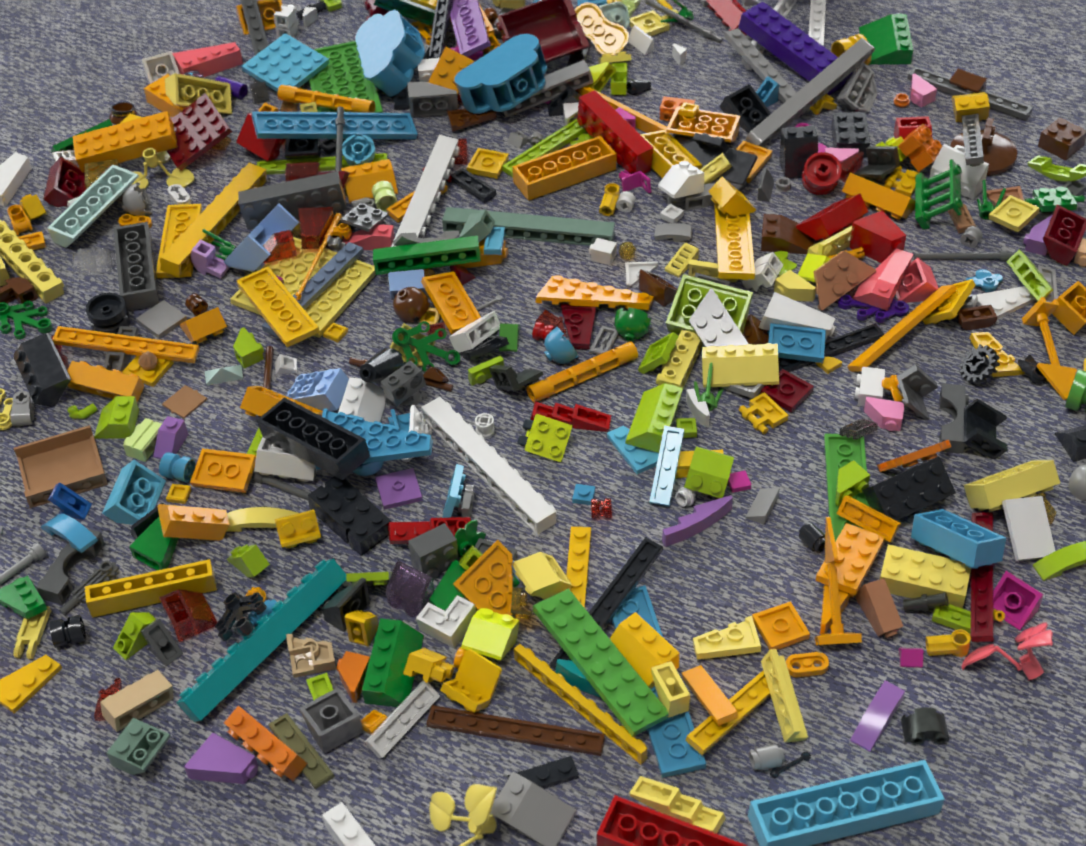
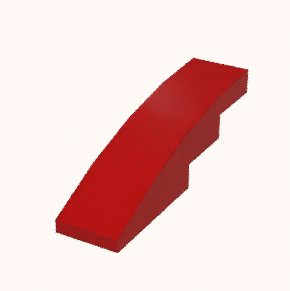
[530,401,612,432]

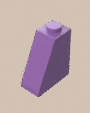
[184,732,258,784]

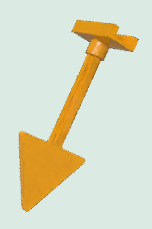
[1022,297,1077,400]
[815,517,862,645]

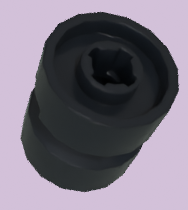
[49,615,86,648]

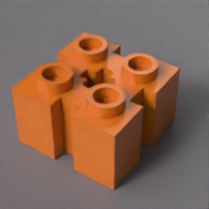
[898,124,942,172]

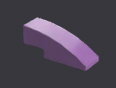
[850,680,905,752]

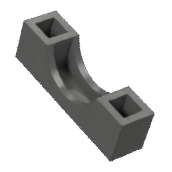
[939,383,969,454]
[36,528,105,605]

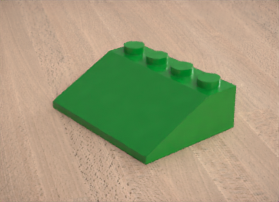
[859,13,913,65]

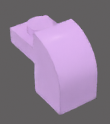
[191,240,230,279]

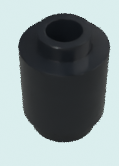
[799,523,825,553]

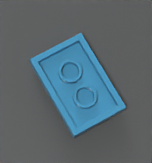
[768,323,826,363]

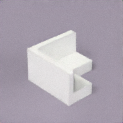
[416,595,477,648]

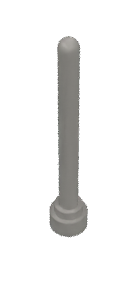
[0,543,47,585]

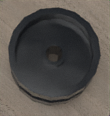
[86,292,130,334]

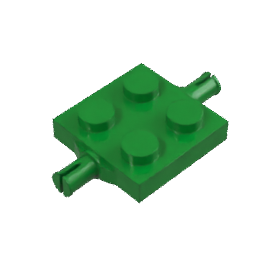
[1024,187,1085,212]

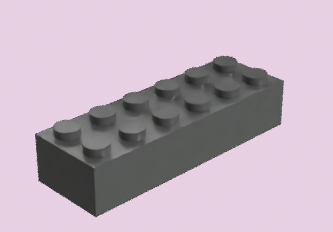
[238,171,347,230]
[113,222,160,311]

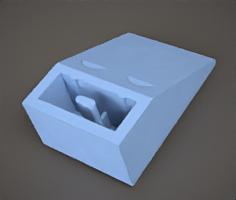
[286,368,349,411]

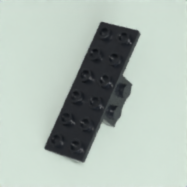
[674,133,758,186]

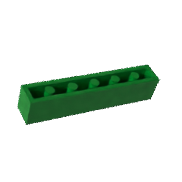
[373,235,481,275]

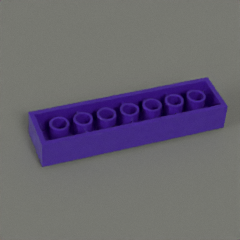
[738,1,853,95]

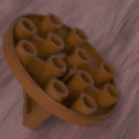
[950,118,1018,176]

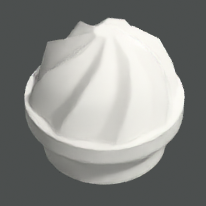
[675,487,696,507]

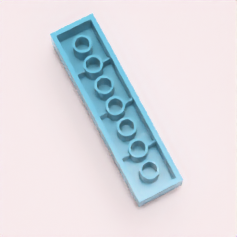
[748,760,945,846]

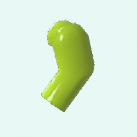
[67,403,98,419]

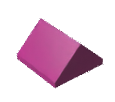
[994,571,1044,630]

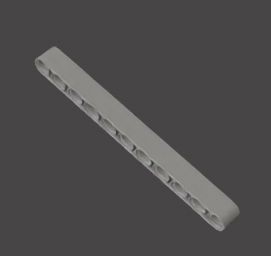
[746,38,875,147]

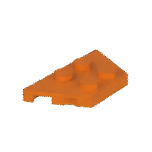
[877,440,951,472]

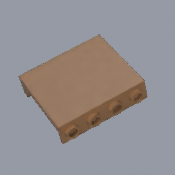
[14,425,108,508]

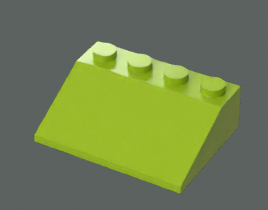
[666,274,753,335]

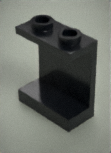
[964,399,1008,459]

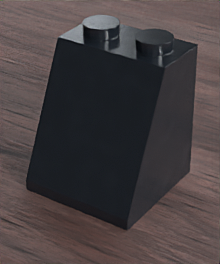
[779,126,818,179]

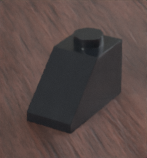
[547,86,582,116]

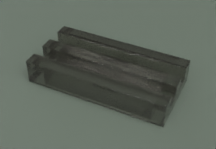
[839,418,878,440]

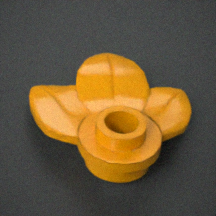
[882,375,904,402]

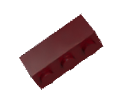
[43,157,89,207]
[1043,205,1086,266]

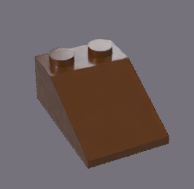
[761,214,814,254]

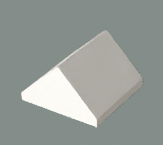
[142,51,180,84]

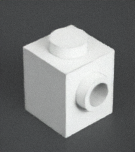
[589,238,617,266]

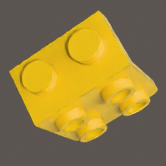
[440,649,502,713]

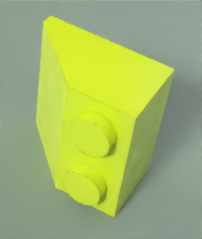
[461,608,520,661]

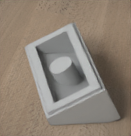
[745,488,780,525]

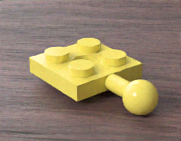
[629,9,679,37]

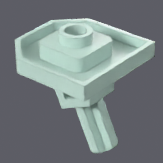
[598,1,630,29]

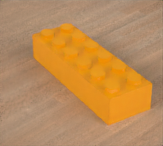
[73,111,177,173]
[512,136,616,201]

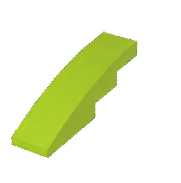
[1006,249,1053,301]

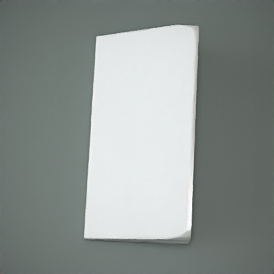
[628,25,654,55]

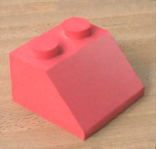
[896,258,939,303]

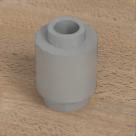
[749,744,785,771]

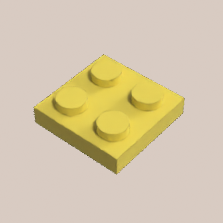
[989,195,1039,232]

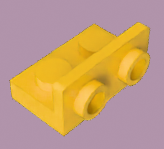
[275,510,321,548]

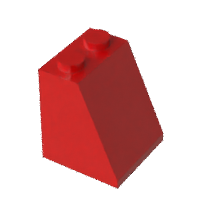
[236,113,286,161]
[849,211,906,263]

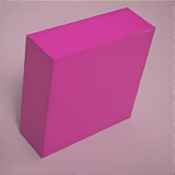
[728,470,751,493]

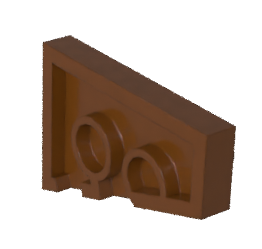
[447,109,497,132]

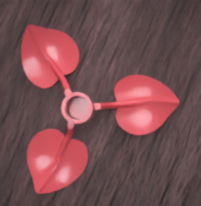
[962,622,1053,680]

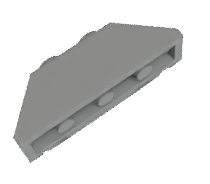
[837,62,878,113]

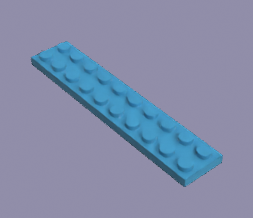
[252,111,418,139]
[612,585,706,778]

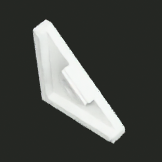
[625,261,658,288]

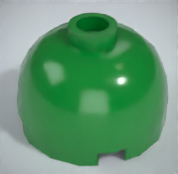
[614,308,652,341]

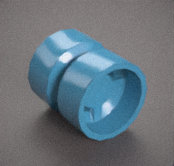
[159,452,196,483]

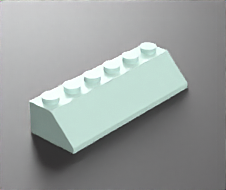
[47,165,139,248]

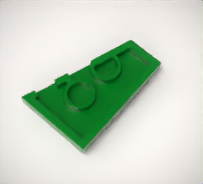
[0,575,48,619]

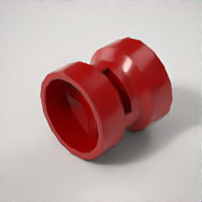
[532,322,556,341]

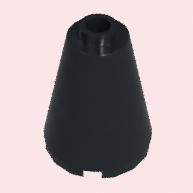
[359,348,406,384]

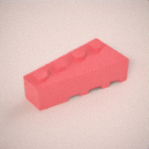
[173,42,243,78]

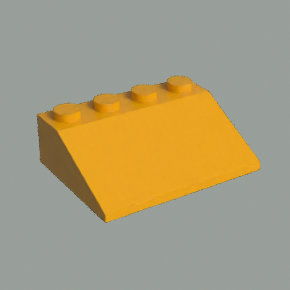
[666,106,740,142]

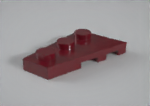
[561,304,596,349]

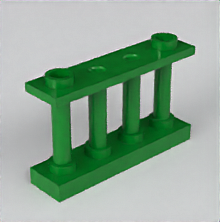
[915,159,963,229]

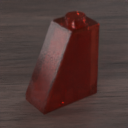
[298,207,333,249]

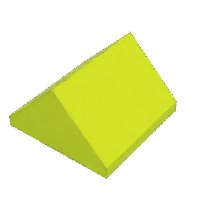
[798,253,831,282]

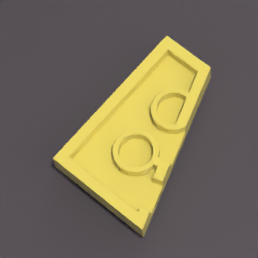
[693,616,761,660]

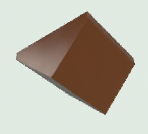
[639,269,678,307]

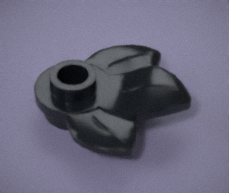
[1018,354,1049,384]

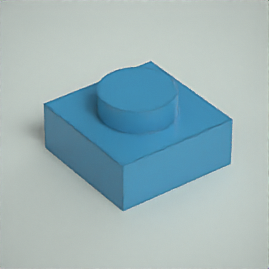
[572,484,595,505]

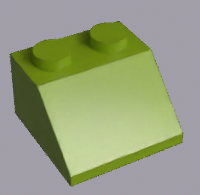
[94,396,139,439]
[684,446,734,498]

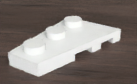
[976,286,1037,320]

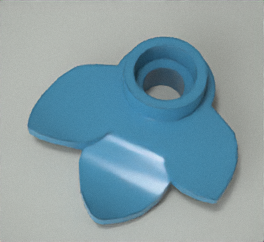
[966,269,1003,292]

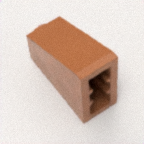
[854,578,903,638]

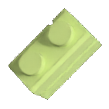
[123,418,162,462]

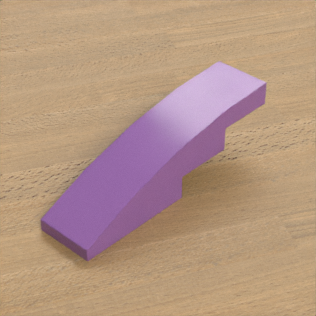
[662,495,733,547]

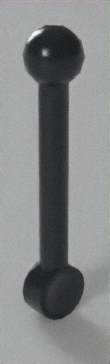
[770,751,811,778]

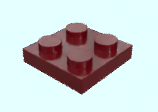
[760,369,814,413]

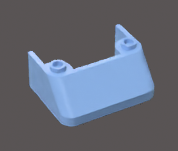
[223,203,299,272]

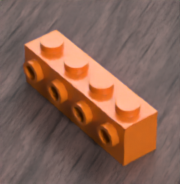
[224,705,308,781]

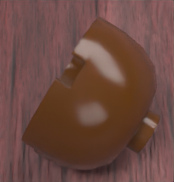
[393,287,430,323]

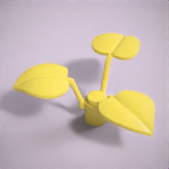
[130,148,195,189]
[429,784,497,846]

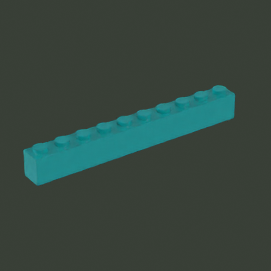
[176,559,346,722]

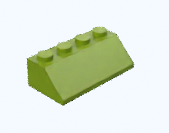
[625,383,683,453]

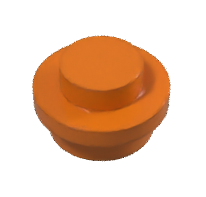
[893,93,910,107]

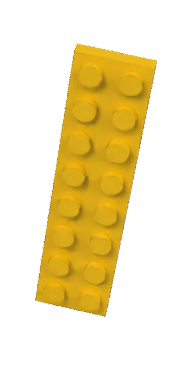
[714,203,755,280]

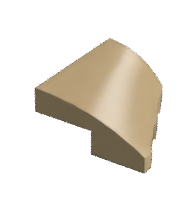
[286,634,336,678]

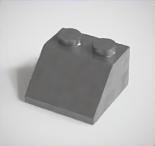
[299,687,363,753]

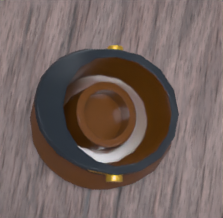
[109,102,137,125]

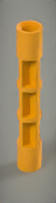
[277,85,375,113]
[526,341,638,403]

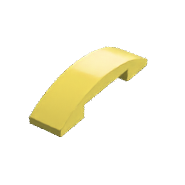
[226,507,298,532]

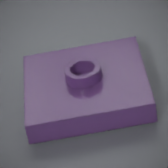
[375,468,423,510]

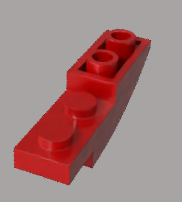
[388,517,471,546]

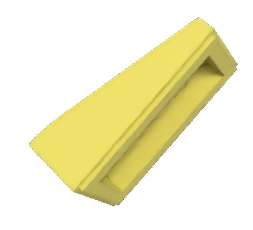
[664,243,699,277]

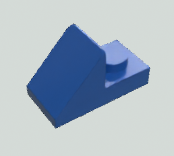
[48,482,92,520]

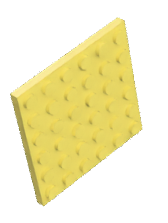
[230,236,376,338]

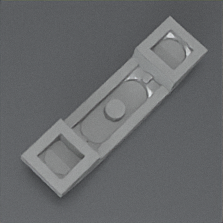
[393,231,460,246]

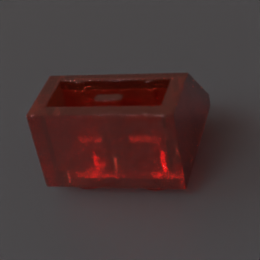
[159,589,217,642]

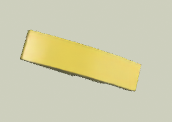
[629,776,726,834]

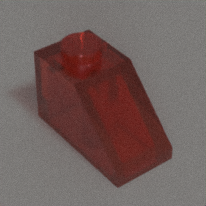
[263,230,297,263]

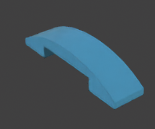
[41,514,98,553]

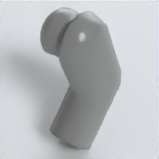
[351,197,376,208]

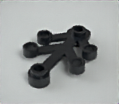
[215,592,267,641]

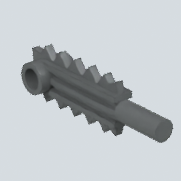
[59,560,119,616]

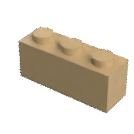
[101,670,174,732]

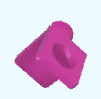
[619,170,651,193]

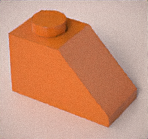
[337,651,370,703]

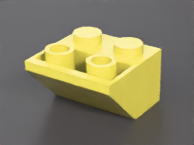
[512,552,572,600]

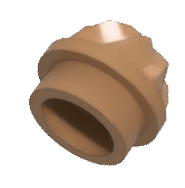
[138,351,157,371]

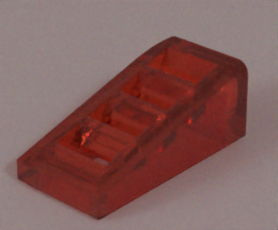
[839,151,864,183]

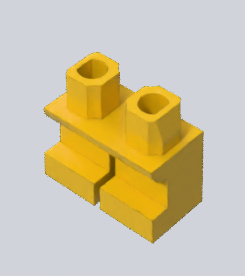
[403,648,455,683]

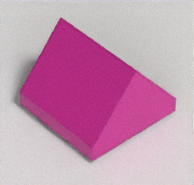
[899,647,924,668]

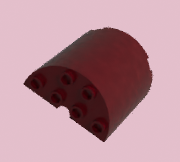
[496,0,590,63]

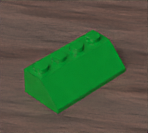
[362,618,424,707]

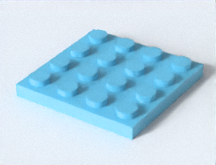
[242,33,330,92]

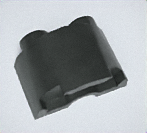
[901,707,949,744]

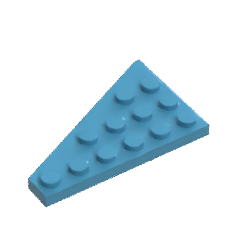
[315,408,433,470]

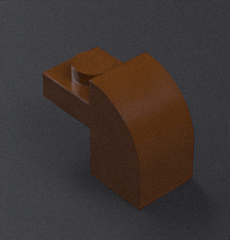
[0,277,38,304]

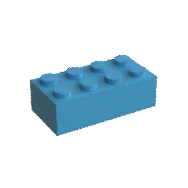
[911,509,1006,569]

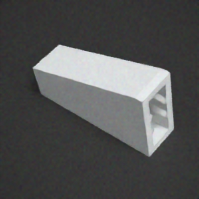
[0,152,32,207]
[759,292,836,340]

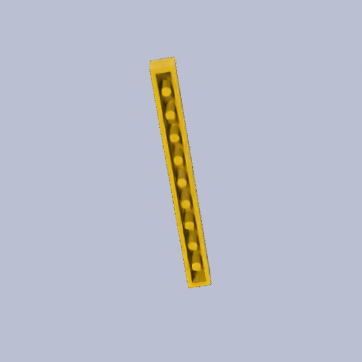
[159,163,266,278]

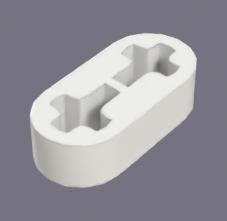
[168,184,191,205]

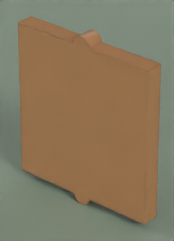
[162,385,207,419]

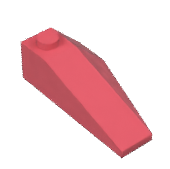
[853,249,914,311]

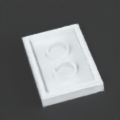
[1002,496,1055,561]

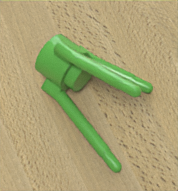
[694,363,724,411]

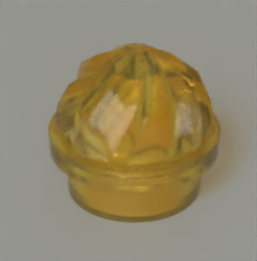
[619,242,636,260]

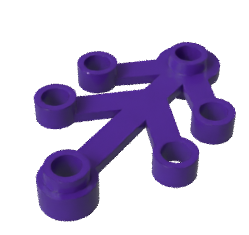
[838,294,909,323]

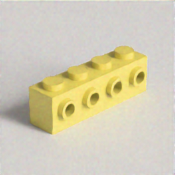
[656,329,703,388]

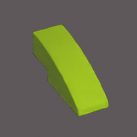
[611,62,627,95]

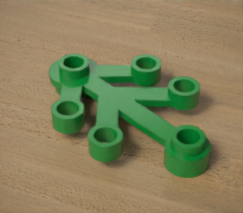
[0,301,53,340]
[392,321,460,373]

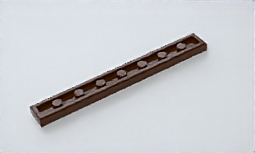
[426,705,605,756]

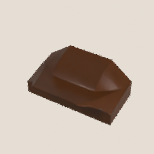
[956,305,998,331]

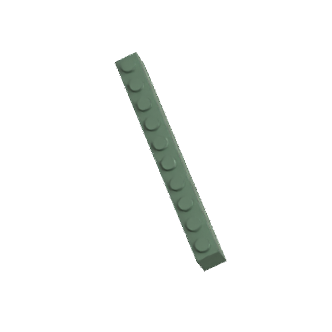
[442,207,615,246]

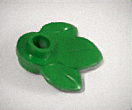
[454,520,486,557]

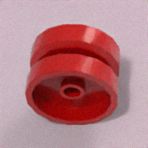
[802,152,842,195]

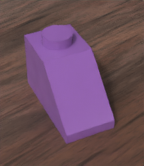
[153,416,188,459]

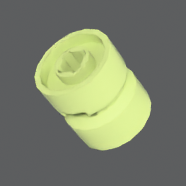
[372,181,398,212]

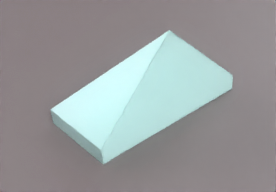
[205,365,243,386]

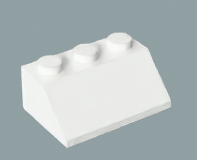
[930,144,989,199]
[338,378,386,423]
[254,437,316,482]

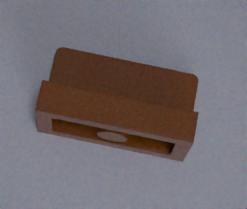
[949,68,987,93]
[743,315,769,345]

